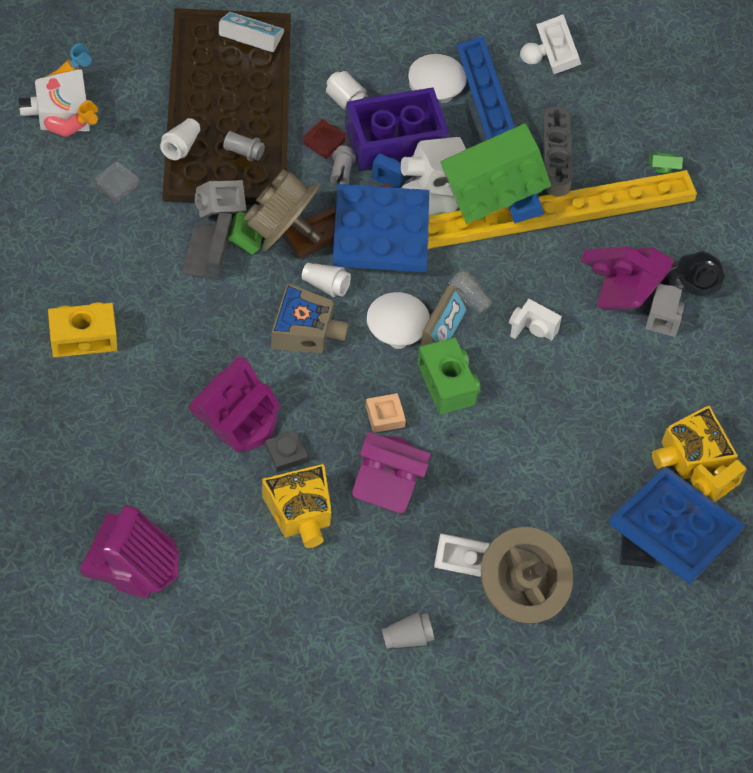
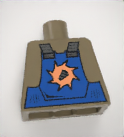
[271,284,349,353]

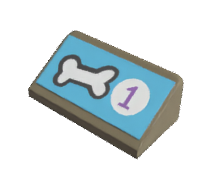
[421,285,467,346]

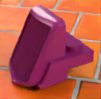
[581,246,674,310]
[189,356,281,453]
[352,432,431,513]
[80,505,179,599]

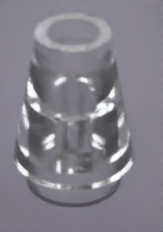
[447,269,493,315]

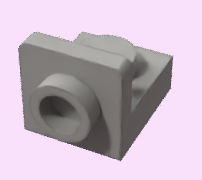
[195,180,246,218]

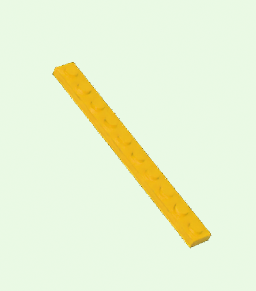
[428,170,697,249]

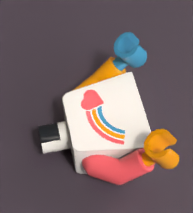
[18,43,98,137]

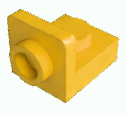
[690,459,747,502]

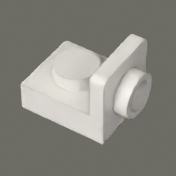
[509,299,562,341]

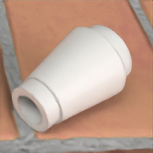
[160,118,200,160]
[302,262,351,297]

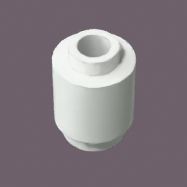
[326,71,369,111]

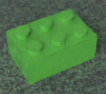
[440,123,551,224]

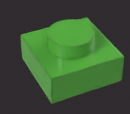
[648,151,683,173]
[227,211,263,255]

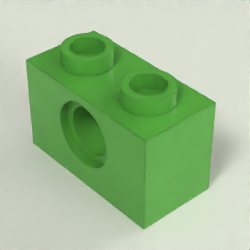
[417,337,481,415]

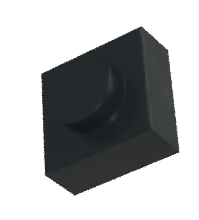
[620,534,656,568]

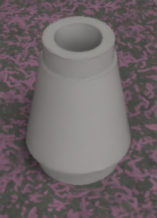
[382,612,435,649]

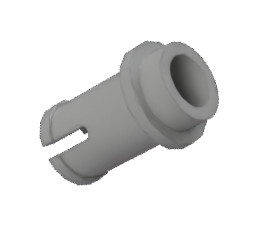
[223,131,265,161]
[330,146,356,184]

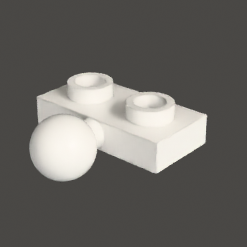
[520,15,581,74]

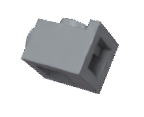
[645,284,685,337]

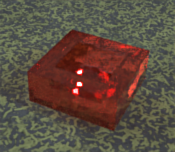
[303,119,346,159]

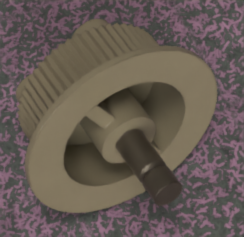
[243,169,323,251]
[481,527,573,624]

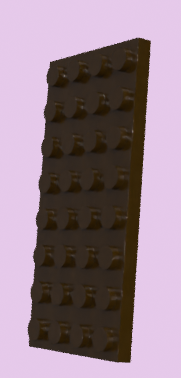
[163,8,291,205]

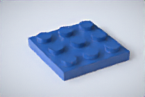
[332,184,430,272]
[609,466,745,585]

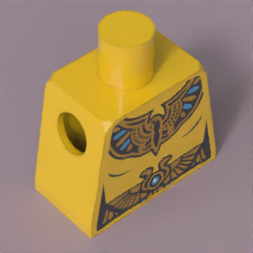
[652,405,738,479]
[262,464,331,548]

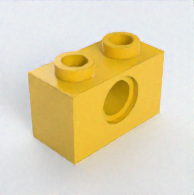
[48,302,118,357]

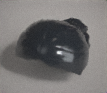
[661,251,725,296]

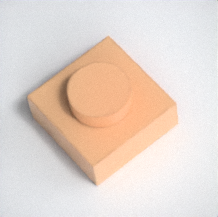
[365,393,406,433]

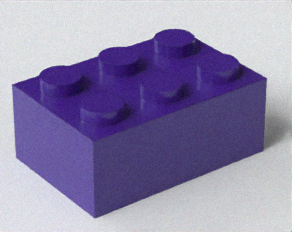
[345,87,450,171]

